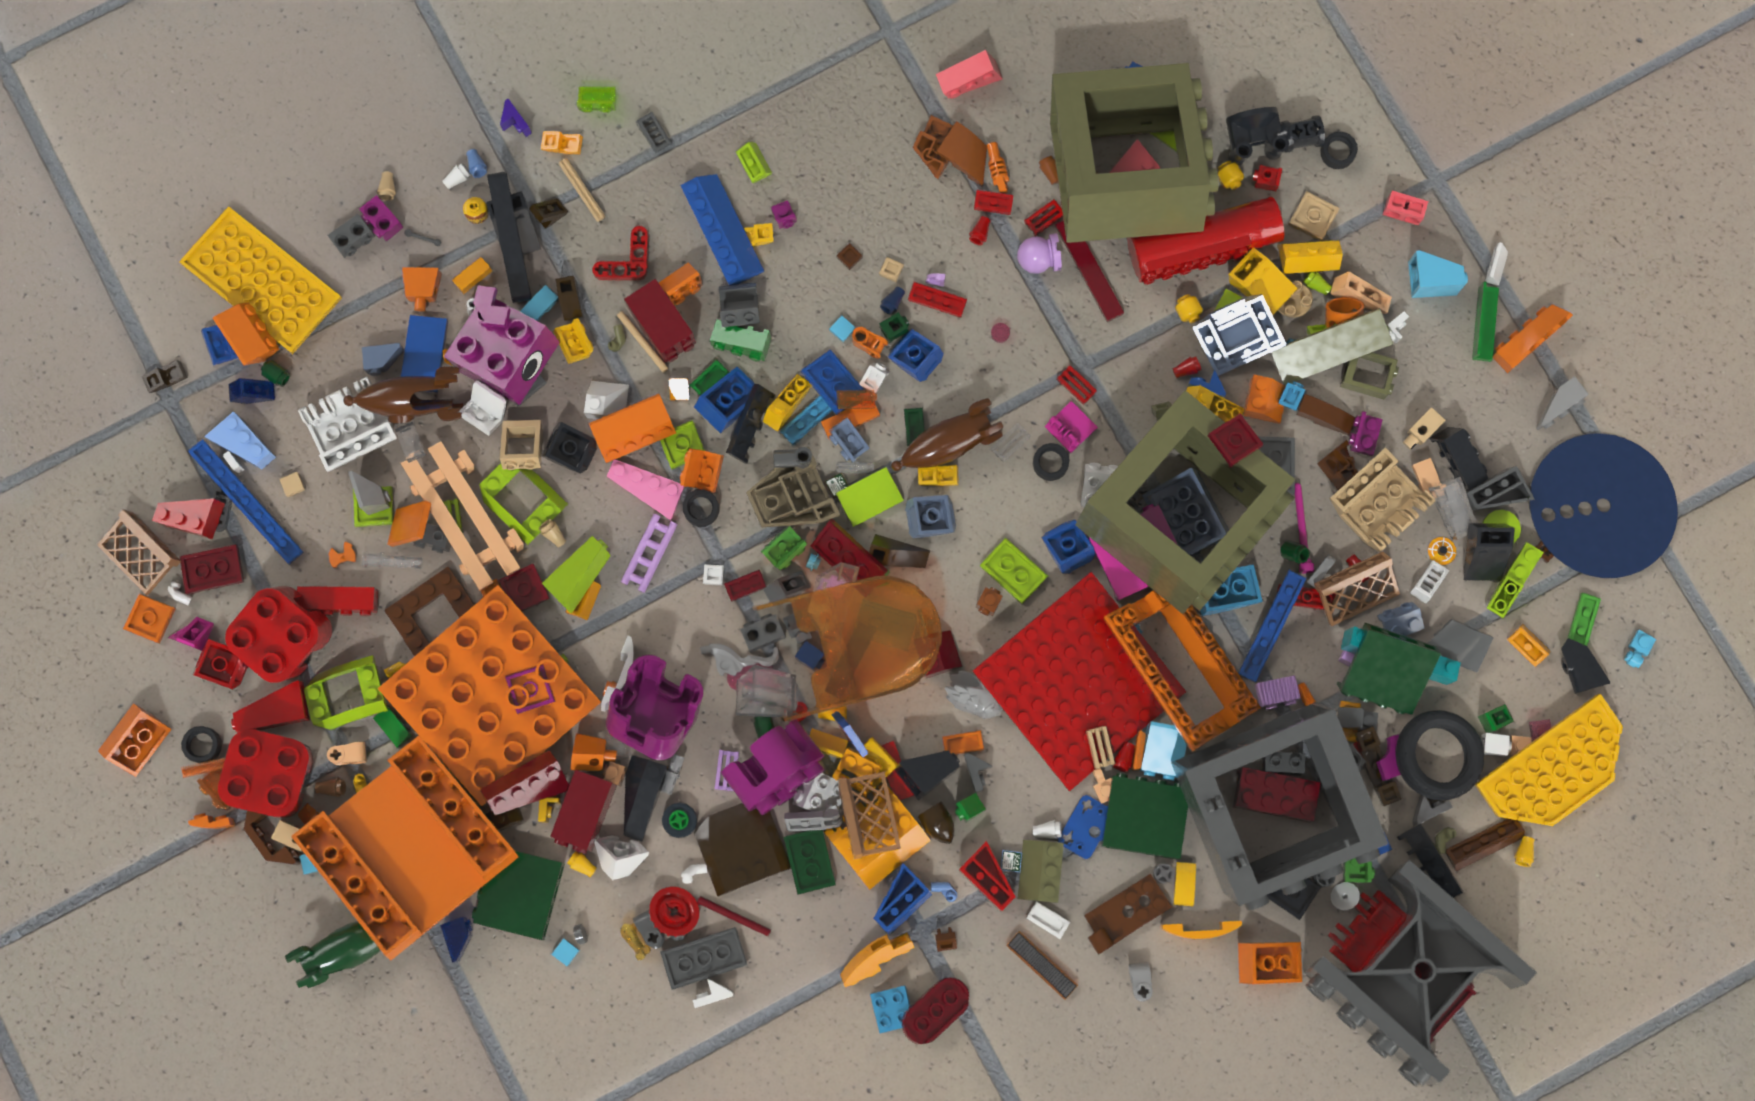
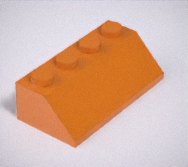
[589,394,676,463]

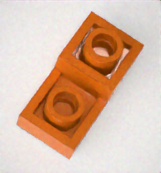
[188,813,235,829]

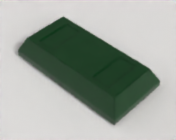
[904,408,925,446]

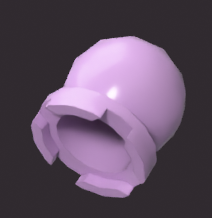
[1017,233,1062,274]

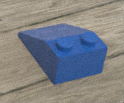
[694,367,755,434]

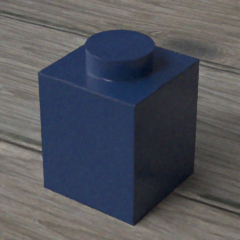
[795,641,826,672]

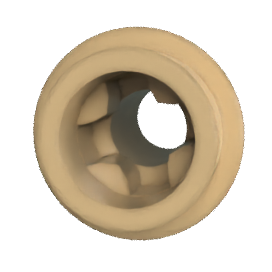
[377,171,396,201]
[539,519,566,548]

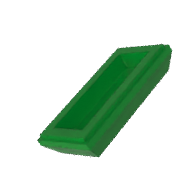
[690,359,729,396]

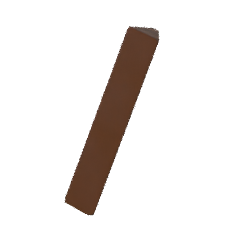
[1446,819,1525,871]

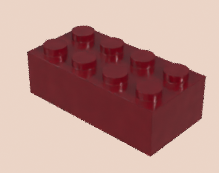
[1233,767,1320,823]

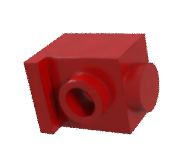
[1252,165,1282,192]

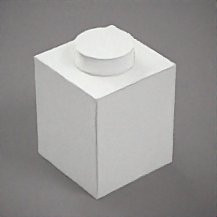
[1481,733,1512,757]

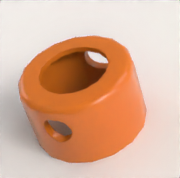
[1325,297,1364,328]

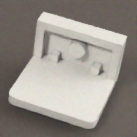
[459,381,506,436]
[1081,462,1118,507]
[792,773,842,812]

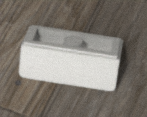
[1485,243,1508,286]

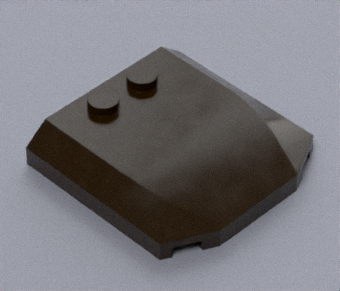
[694,803,791,897]

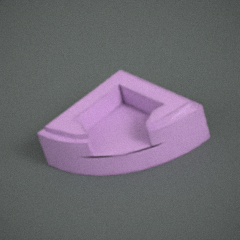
[926,273,945,287]

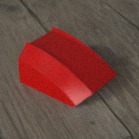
[192,639,247,690]

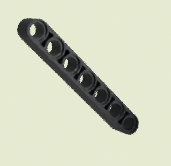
[487,171,532,303]

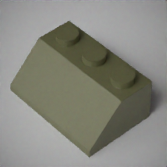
[1017,840,1064,903]

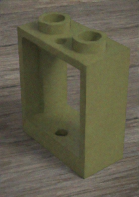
[1340,352,1399,400]

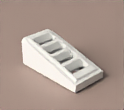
[1410,560,1449,603]

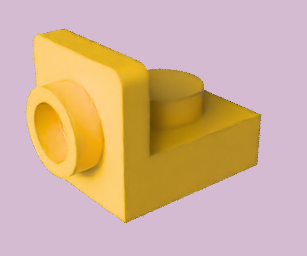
[538,795,561,823]

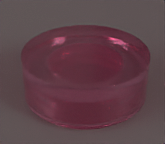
[991,323,1010,343]

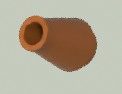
[1039,155,1058,185]

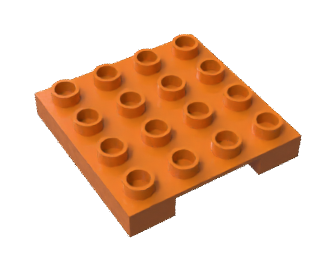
[378,585,601,806]
[291,736,518,961]

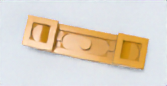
[1161,921,1242,939]

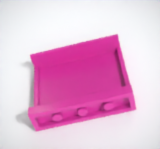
[1088,504,1178,601]

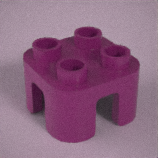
[606,655,704,760]
[720,718,825,815]

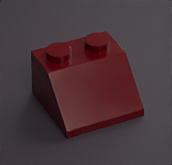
[914,630,963,679]

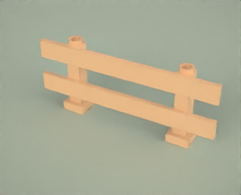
[401,442,524,591]

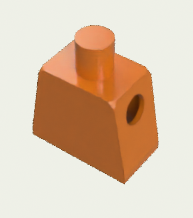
[402,267,442,312]
[570,733,617,771]

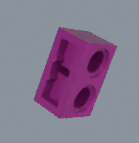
[359,195,404,242]

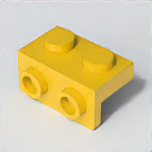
[553,318,593,364]

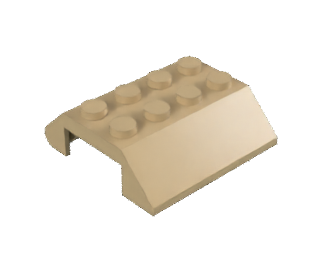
[1330,447,1436,552]

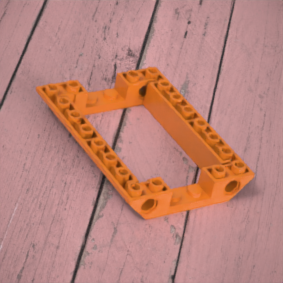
[1104,590,1261,752]

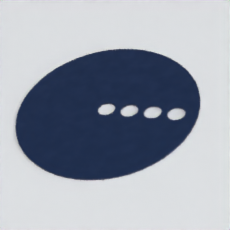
[1529,433,1678,578]

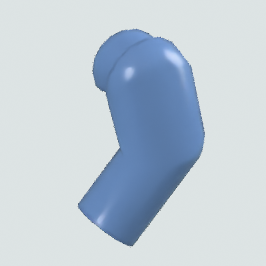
[931,882,957,902]

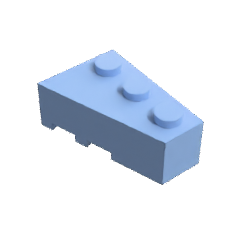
[204,411,276,470]

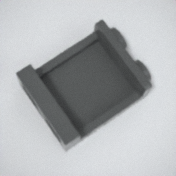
[719,283,760,327]

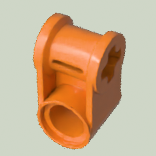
[852,327,889,359]

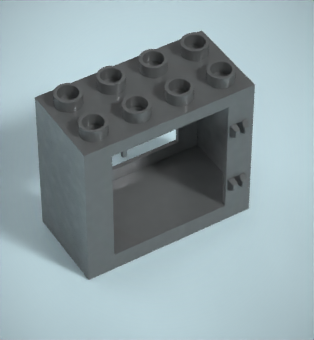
[1171,702,1389,910]

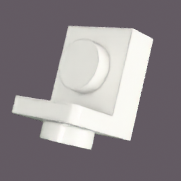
[1387,311,1409,344]
[859,362,890,394]

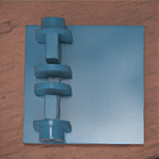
[870,986,910,1033]

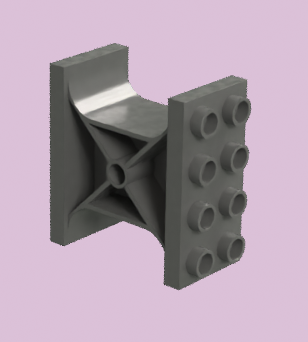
[1305,860,1537,1087]

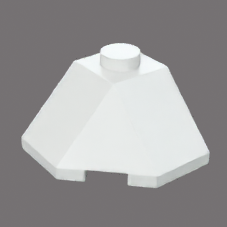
[594,835,649,880]

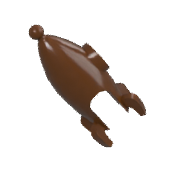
[343,366,464,423]
[891,398,1003,471]

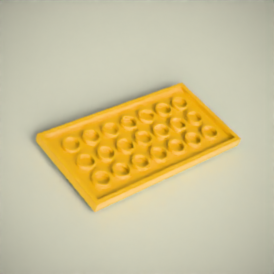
[179,206,342,354]

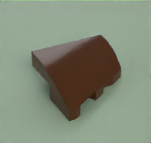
[1317,440,1358,490]

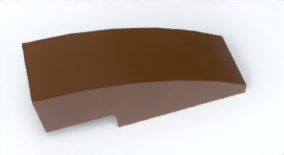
[1296,394,1355,436]

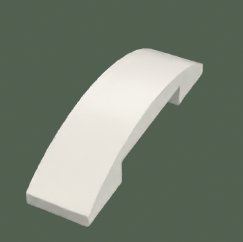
[601,636,633,712]

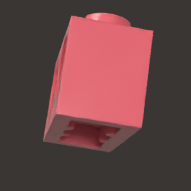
[1383,191,1428,226]

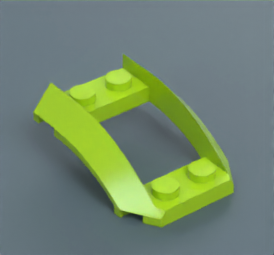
[479,463,568,545]
[304,655,388,730]

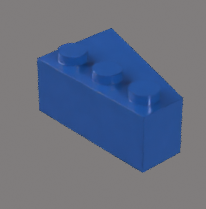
[874,863,932,936]

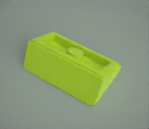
[736,142,772,183]

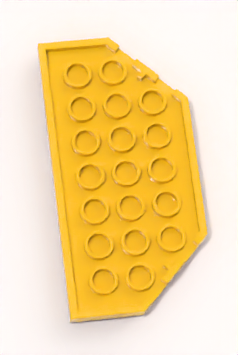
[1475,694,1623,826]

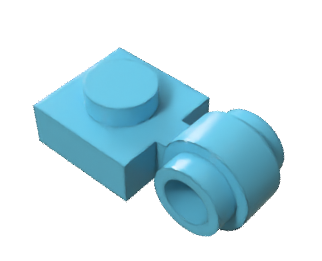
[1624,630,1656,668]

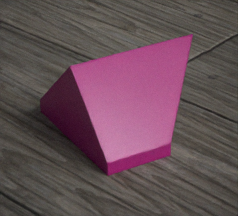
[168,617,214,651]

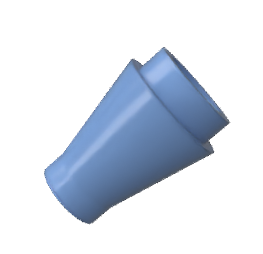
[466,149,487,178]

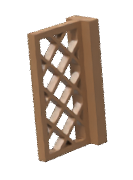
[97,509,181,595]
[1314,552,1400,626]
[838,772,901,860]

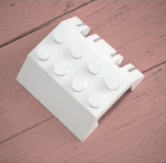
[298,377,397,472]

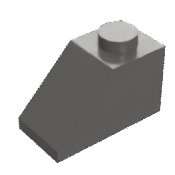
[763,571,811,606]

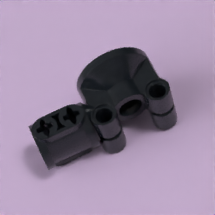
[1226,107,1325,166]

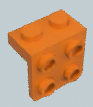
[680,448,724,492]

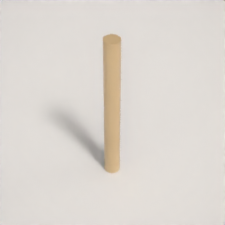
[617,311,669,373]

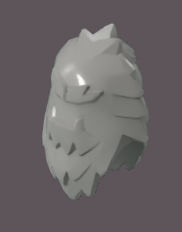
[945,671,1003,719]

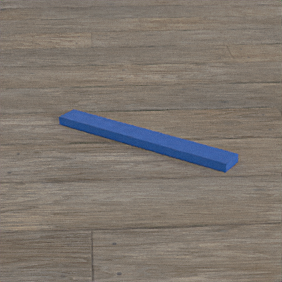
[188,439,304,565]

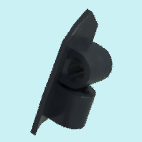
[1561,638,1610,694]

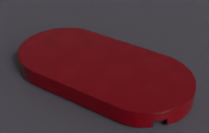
[902,978,969,1044]

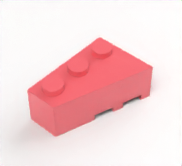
[936,50,1003,98]

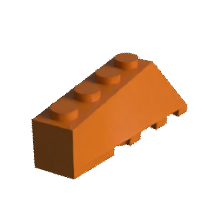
[1493,304,1573,373]

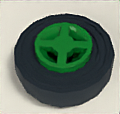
[662,803,697,838]

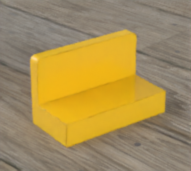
[809,728,849,759]

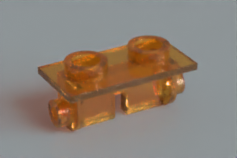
[836,390,877,409]

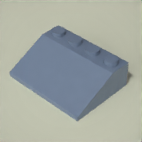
[1142,467,1230,556]

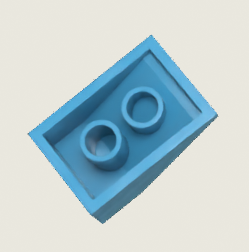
[1200,564,1263,616]

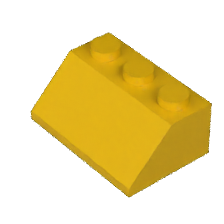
[1277,240,1343,274]

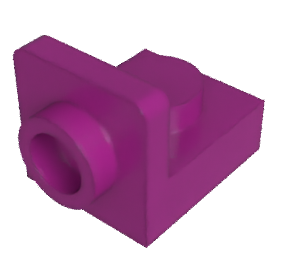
[771,200,797,229]

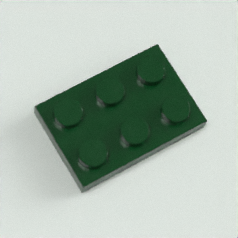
[784,830,836,895]

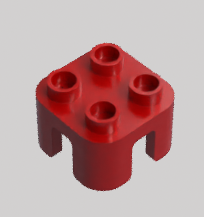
[225,586,332,683]
[218,729,313,818]

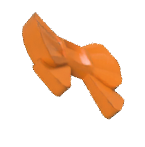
[328,542,357,568]

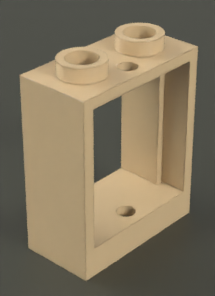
[500,420,543,470]

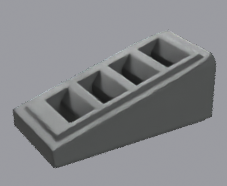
[636,112,672,153]

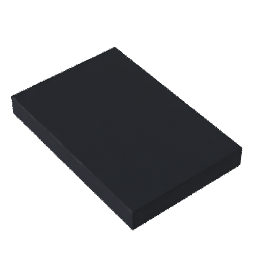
[1260,863,1321,920]

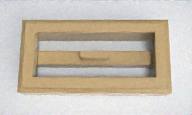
[1086,726,1115,769]

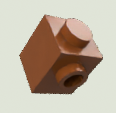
[976,587,1003,616]

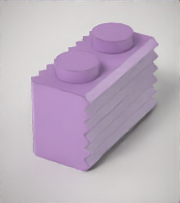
[1255,675,1300,710]

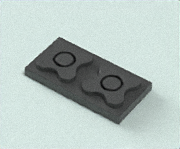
[660,927,748,990]

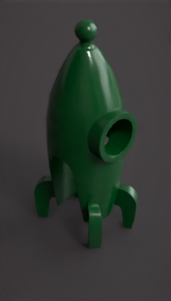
[285,921,380,988]

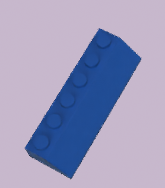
[680,174,765,285]

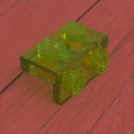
[577,87,616,113]

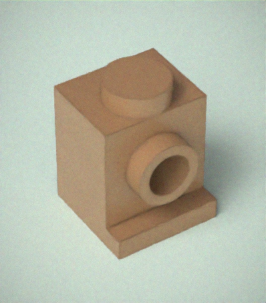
[602,761,627,787]

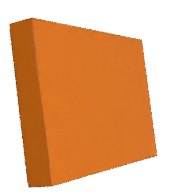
[387,500,431,547]

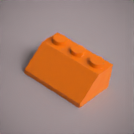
[213,302,280,365]
[98,703,172,777]

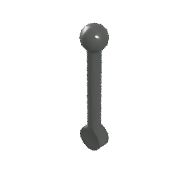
[404,229,441,246]

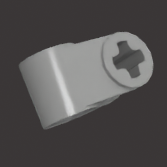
[1129,962,1153,1002]

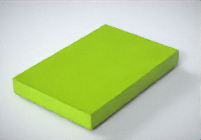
[835,467,904,527]
[980,538,1048,604]

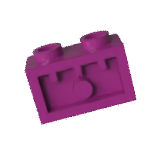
[1349,411,1383,457]

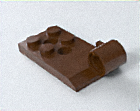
[1084,874,1172,955]

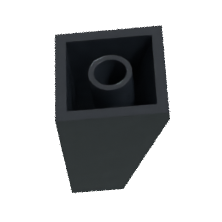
[894,750,960,801]

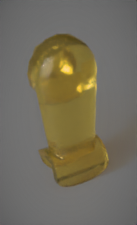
[620,923,651,960]

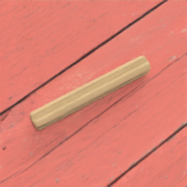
[559,158,605,222]

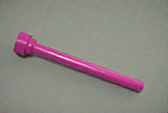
[1294,483,1315,574]

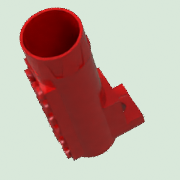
[1126,197,1284,285]

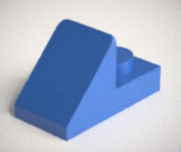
[1187,370,1226,398]

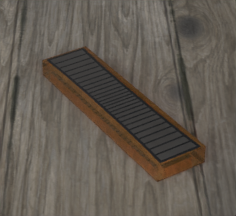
[1006,931,1078,1000]

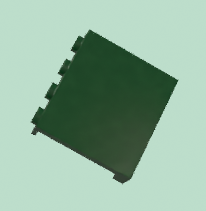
[1337,622,1441,715]
[1101,773,1188,860]
[472,851,565,941]

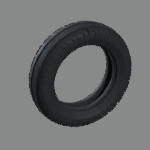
[1395,710,1484,800]

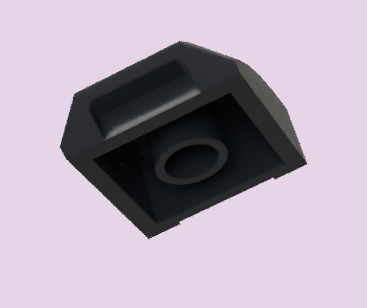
[542,422,597,474]

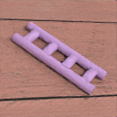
[621,514,678,593]

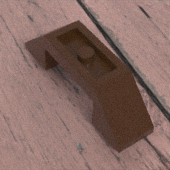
[244,811,301,865]

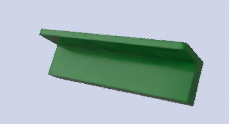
[1472,282,1499,362]

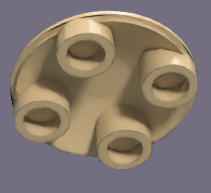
[1278,281,1313,318]

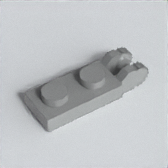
[784,808,842,832]

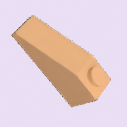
[1330,272,1392,314]

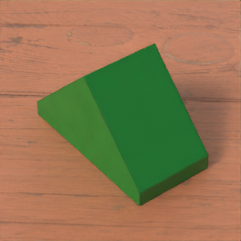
[1478,704,1514,733]

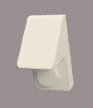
[693,979,734,1008]

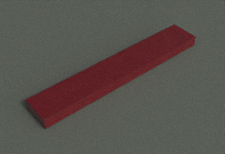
[1055,220,1124,322]

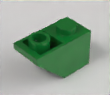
[954,793,986,823]

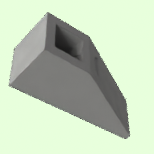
[1536,377,1589,430]

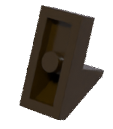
[529,198,568,229]

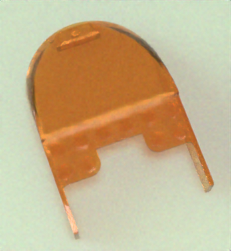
[752,576,942,722]

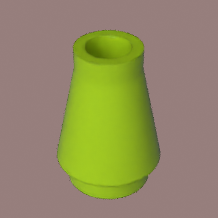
[1303,271,1332,296]

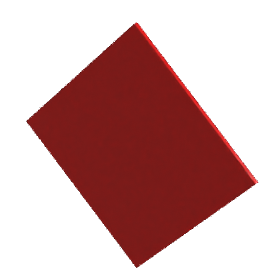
[972,572,1187,791]

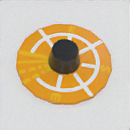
[1428,537,1456,565]

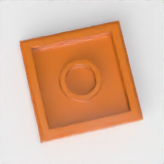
[123,594,176,644]

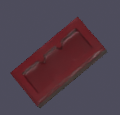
[724,569,767,602]

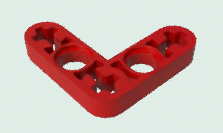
[592,226,649,281]

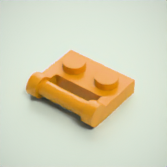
[832,747,882,797]

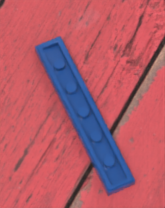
[1238,570,1307,683]

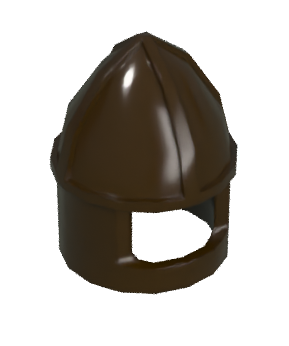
[917,801,954,844]

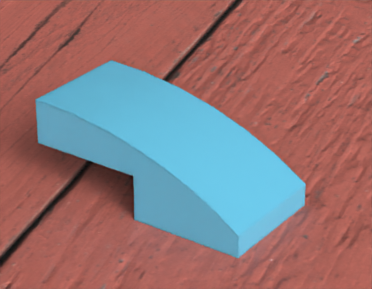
[520,285,559,321]

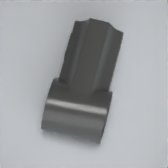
[773,447,812,469]

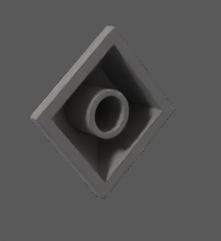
[348,471,391,515]

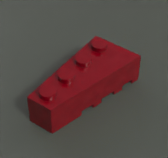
[480,750,569,815]

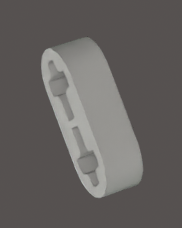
[1307,554,1336,588]

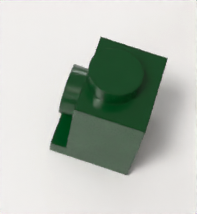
[879,312,910,344]

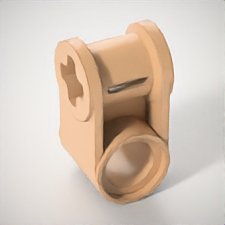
[327,742,367,766]

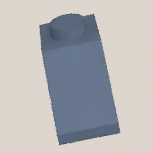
[362,343,404,376]

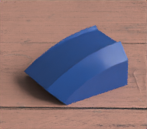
[888,329,944,382]
[1041,520,1096,574]

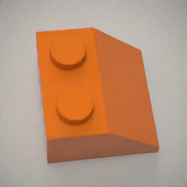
[1243,374,1286,424]

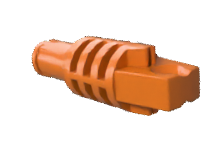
[987,142,1010,194]

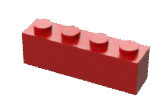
[297,586,379,616]

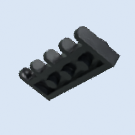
[726,384,775,464]
[1397,823,1464,898]

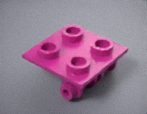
[1044,401,1098,453]

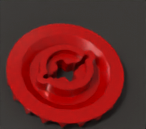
[648,886,699,937]

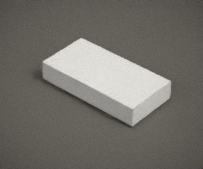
[1027,901,1070,939]

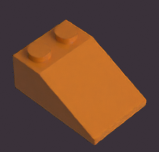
[1238,942,1302,984]

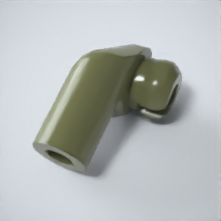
[608,325,626,352]
[1435,827,1456,854]

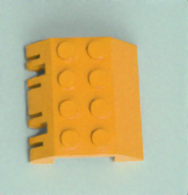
[823,784,931,890]

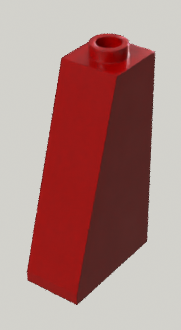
[231,680,310,733]

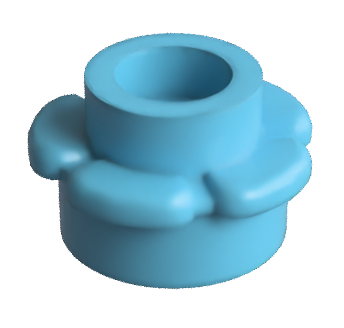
[806,553,821,571]

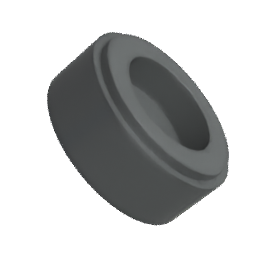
[573,924,588,945]

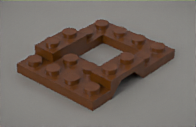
[384,567,474,656]

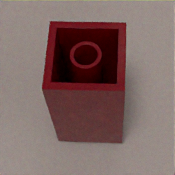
[624,278,696,363]
[550,770,617,854]

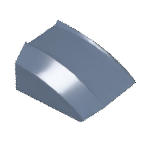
[905,495,956,538]

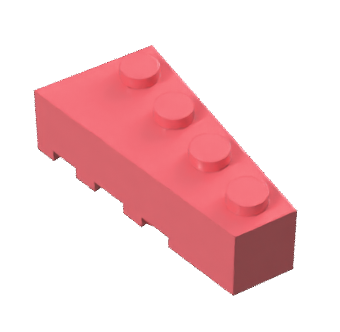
[1109,139,1160,173]

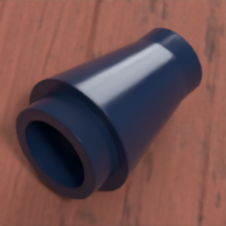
[880,286,905,315]

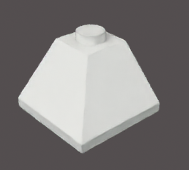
[584,381,629,419]

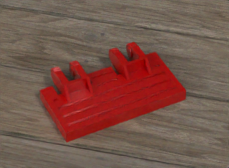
[1327,890,1407,973]

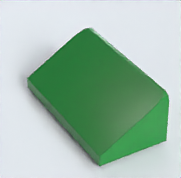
[373,705,413,748]

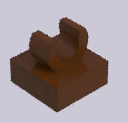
[935,927,957,952]

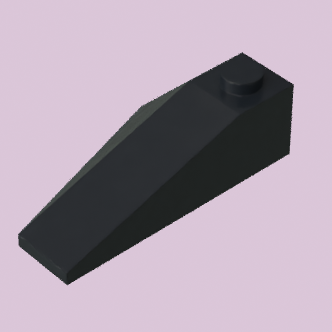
[624,755,668,842]

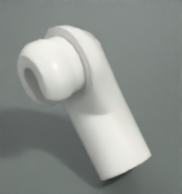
[168,581,192,606]
[681,864,708,884]

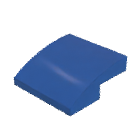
[201,325,238,365]

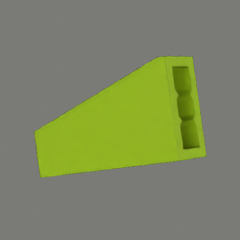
[542,536,611,613]

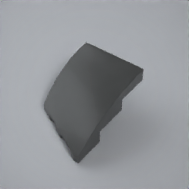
[1428,619,1493,672]

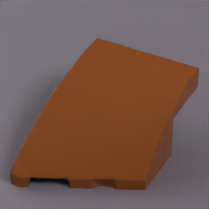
[913,115,953,179]
[936,121,987,186]

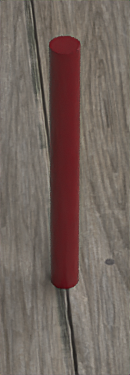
[697,896,771,937]

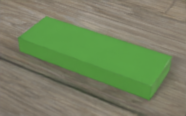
[1567,592,1601,646]

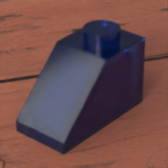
[228,378,275,404]
[440,917,473,963]

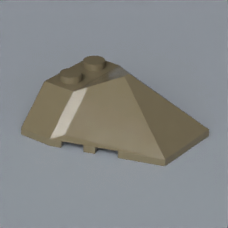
[746,447,840,528]

